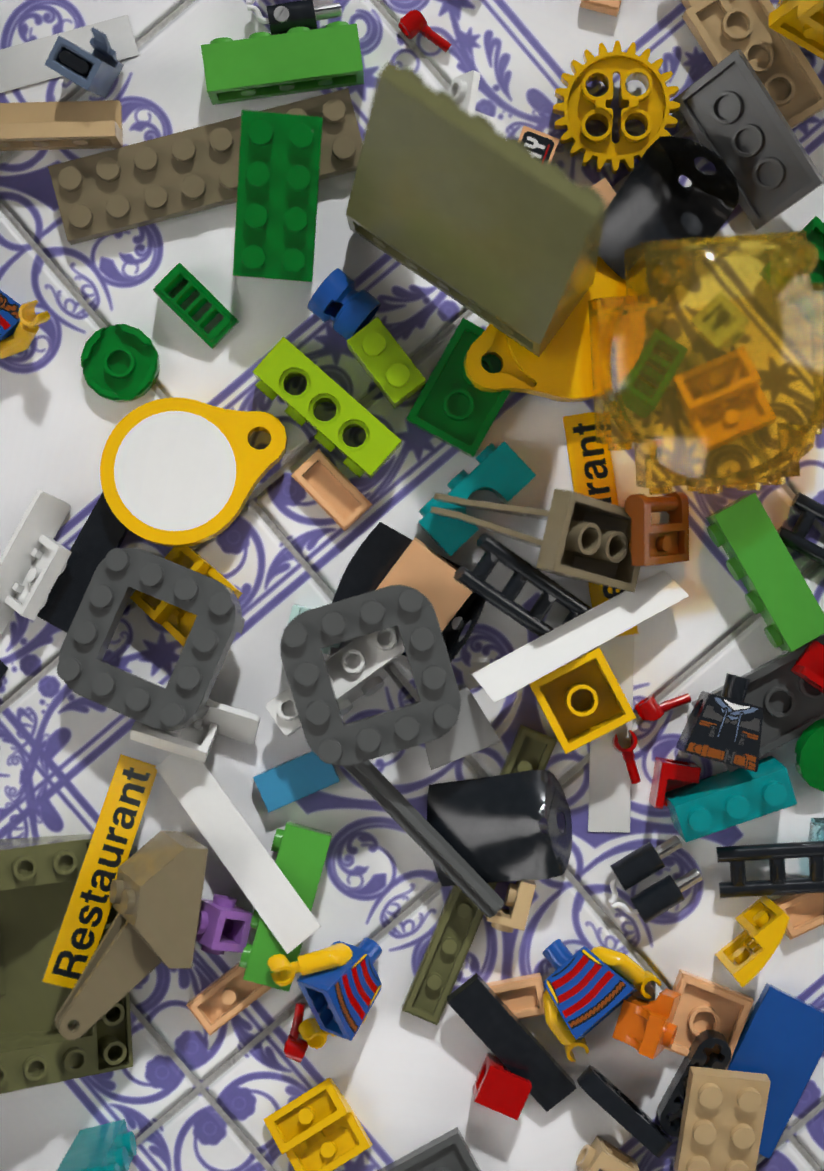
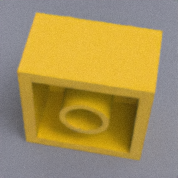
[529,647,636,754]

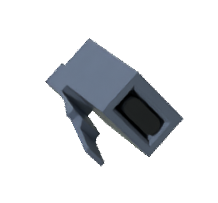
[44,27,124,98]

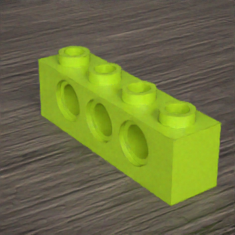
[252,336,402,479]

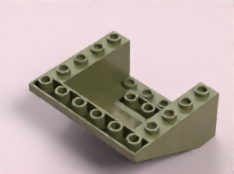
[346,61,607,357]
[0,834,133,1094]

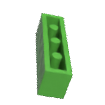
[201,21,364,105]
[706,492,824,652]
[239,821,332,992]

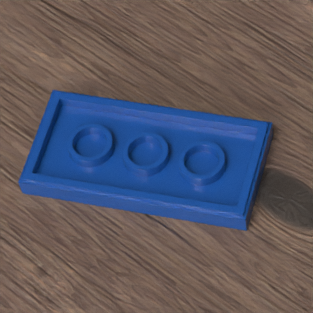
[727,983,824,1159]

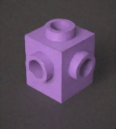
[196,894,253,955]

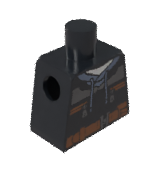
[676,673,763,772]

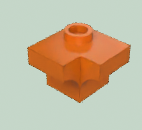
[612,988,681,1059]

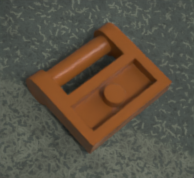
[624,491,689,566]

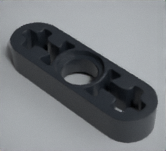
[657,1030,731,1137]
[577,1065,673,1158]

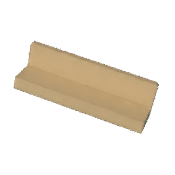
[0,100,123,151]

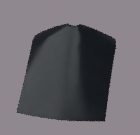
[598,136,739,302]
[332,522,486,662]
[427,770,572,887]

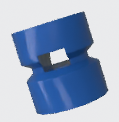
[307,268,381,340]

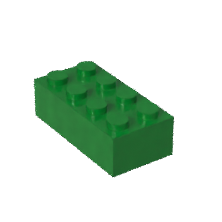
[233,110,323,282]

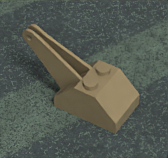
[430,489,652,592]
[54,831,208,1040]

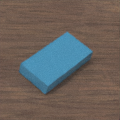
[253,750,340,813]

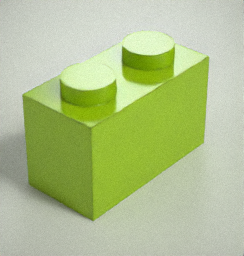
[346,317,426,409]

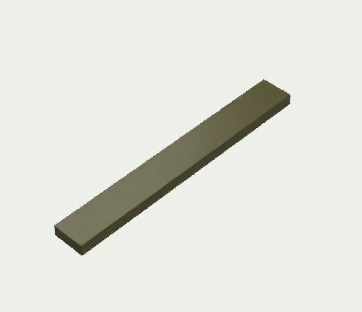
[402,724,557,1025]

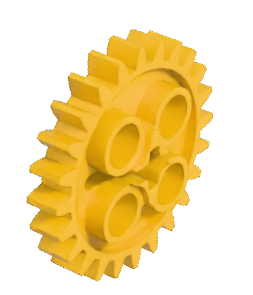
[552,41,680,174]

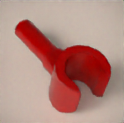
[398,10,452,52]
[634,693,691,721]
[612,730,641,784]
[284,1003,308,1062]

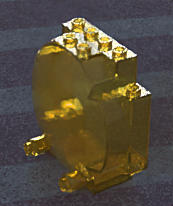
[588,231,824,495]

